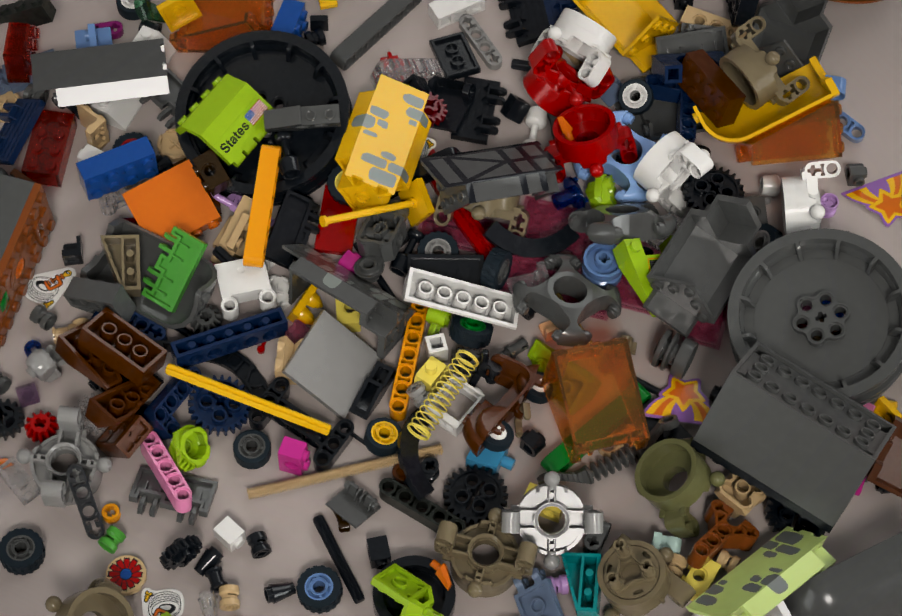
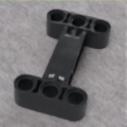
[248,377,354,472]

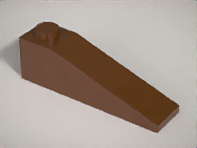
[85,376,161,428]

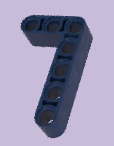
[645,74,697,143]

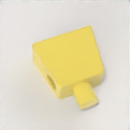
[414,356,449,396]

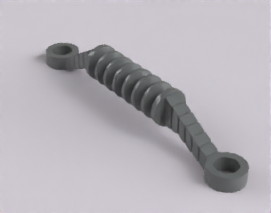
[537,415,680,485]

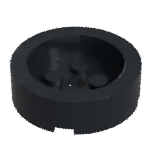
[373,555,456,616]

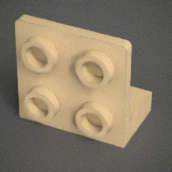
[76,104,110,150]

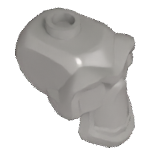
[26,344,66,383]

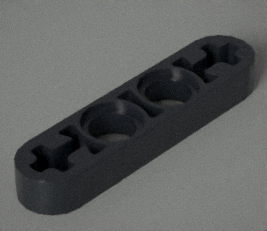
[66,463,105,540]

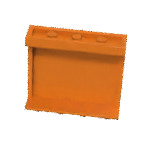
[122,159,222,242]

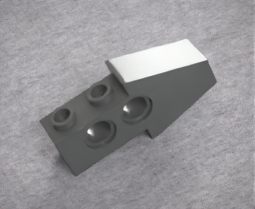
[263,104,341,132]

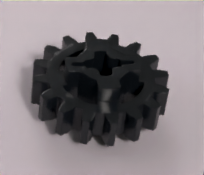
[0,399,25,441]
[159,535,203,571]

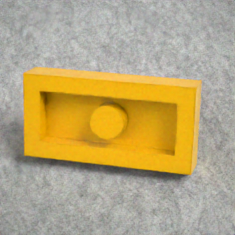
[287,284,323,325]
[874,396,902,423]

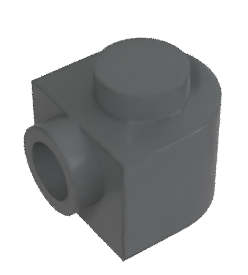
[845,163,867,187]

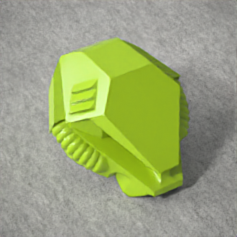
[585,174,617,209]
[168,424,210,472]

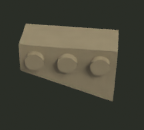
[100,235,141,297]

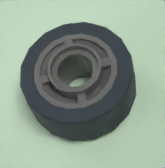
[233,429,271,469]

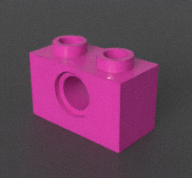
[277,436,311,476]

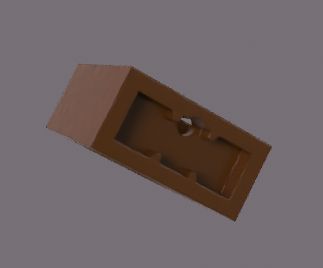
[94,415,154,459]

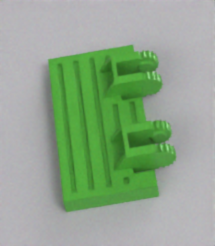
[141,226,208,313]

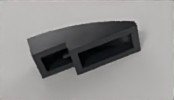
[349,361,396,420]

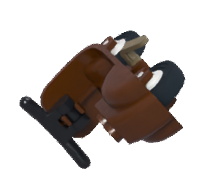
[462,349,556,457]

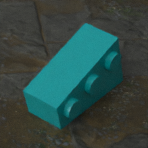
[561,552,602,616]

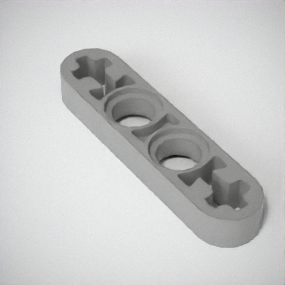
[459,14,502,70]

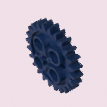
[188,375,252,437]

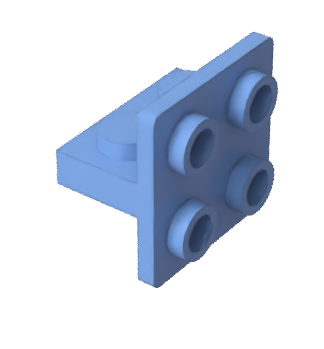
[75,23,113,49]

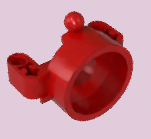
[523,38,615,117]
[544,104,638,183]

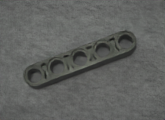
[379,478,465,534]

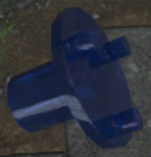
[551,176,589,210]

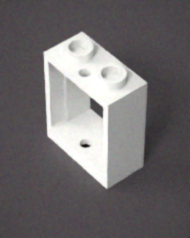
[425,374,485,437]

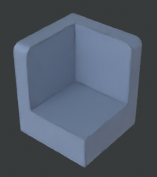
[600,76,623,107]

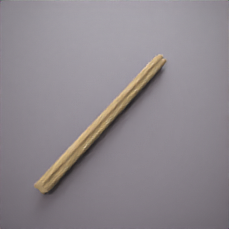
[247,444,443,500]

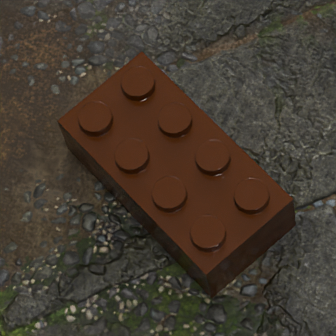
[677,49,746,128]
[78,307,168,387]

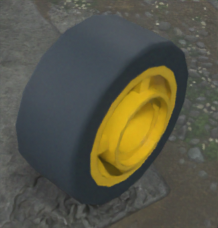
[364,417,402,457]

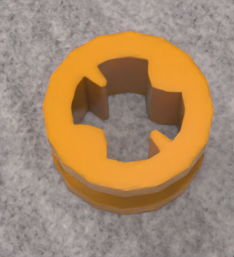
[101,503,121,524]

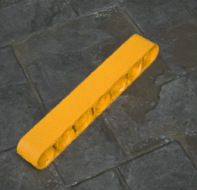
[243,144,282,268]
[389,303,429,422]

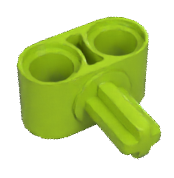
[426,307,452,336]

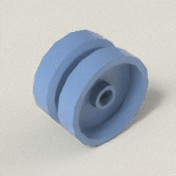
[581,243,623,289]

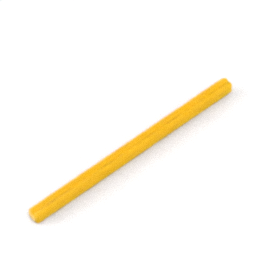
[165,363,331,435]

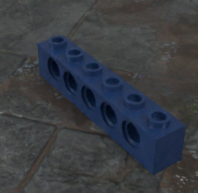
[170,307,288,368]

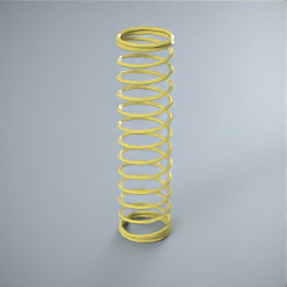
[407,350,479,441]

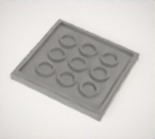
[282,310,381,420]

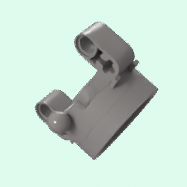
[16,405,112,508]
[501,471,603,570]

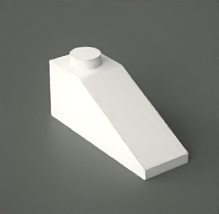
[428,0,485,30]

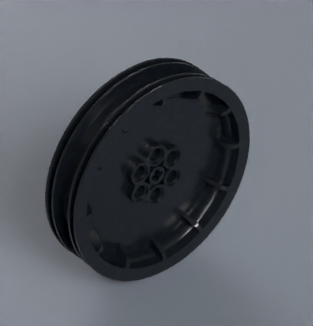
[175,30,353,206]

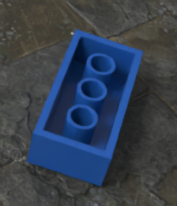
[271,0,308,38]
[76,136,159,201]

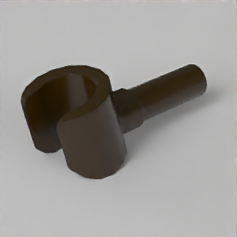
[333,511,350,533]

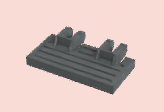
[654,26,729,55]
[139,67,183,129]
[129,466,218,525]

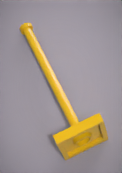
[156,0,203,33]
[319,177,435,227]

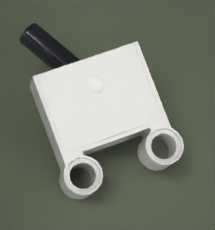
[212,246,277,321]

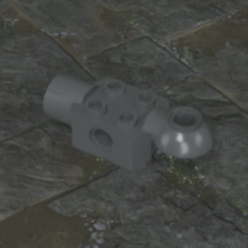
[353,199,409,283]

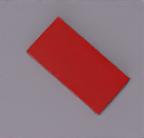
[314,185,358,255]

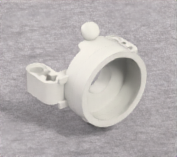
[531,8,617,88]
[633,131,714,221]
[780,158,841,236]

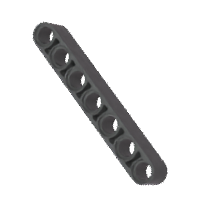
[330,0,422,71]

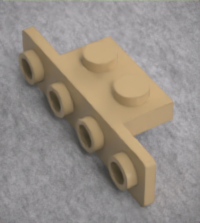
[210,195,253,264]

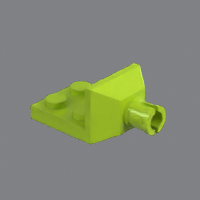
[370,563,444,616]

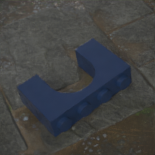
[651,51,726,84]

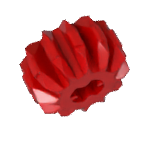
[24,410,59,444]

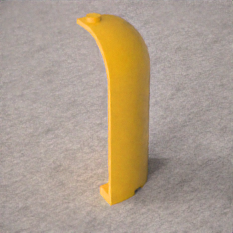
[692,56,840,144]

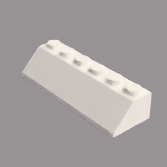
[91,25,177,131]
[402,267,519,330]

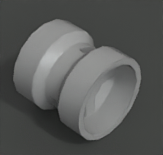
[406,381,433,408]

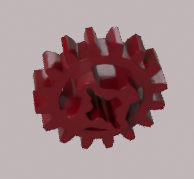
[423,91,448,127]

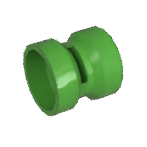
[98,525,126,554]

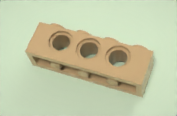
[678,5,748,50]

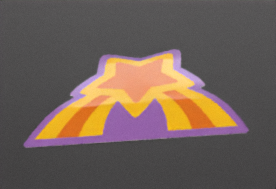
[841,171,902,227]
[641,375,711,425]

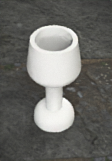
[523,106,547,143]
[759,174,780,196]

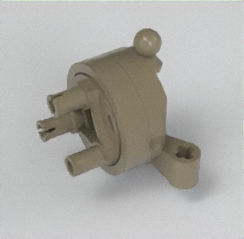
[597,533,696,616]

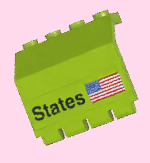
[175,74,274,168]

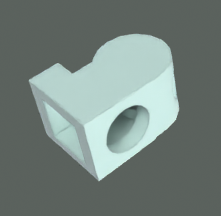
[651,531,682,555]

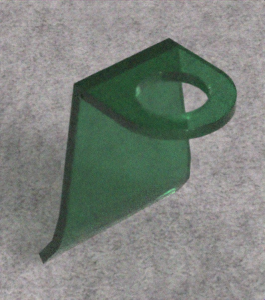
[134,0,165,23]

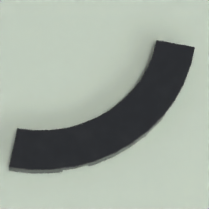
[482,221,580,258]
[206,351,268,397]
[397,408,435,501]

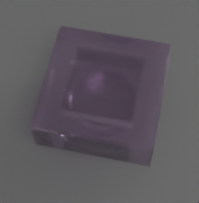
[15,382,40,408]

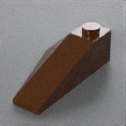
[55,320,123,391]

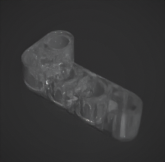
[370,58,444,90]

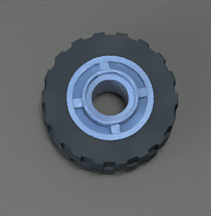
[296,565,343,614]

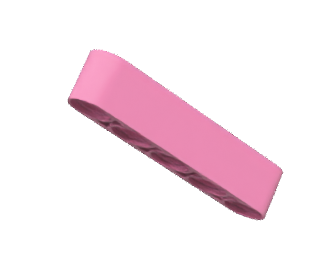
[140,431,192,513]

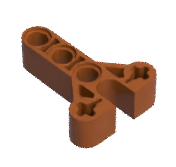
[687,499,759,569]

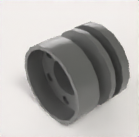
[651,329,699,380]

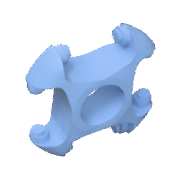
[573,110,667,204]

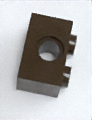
[192,149,233,196]

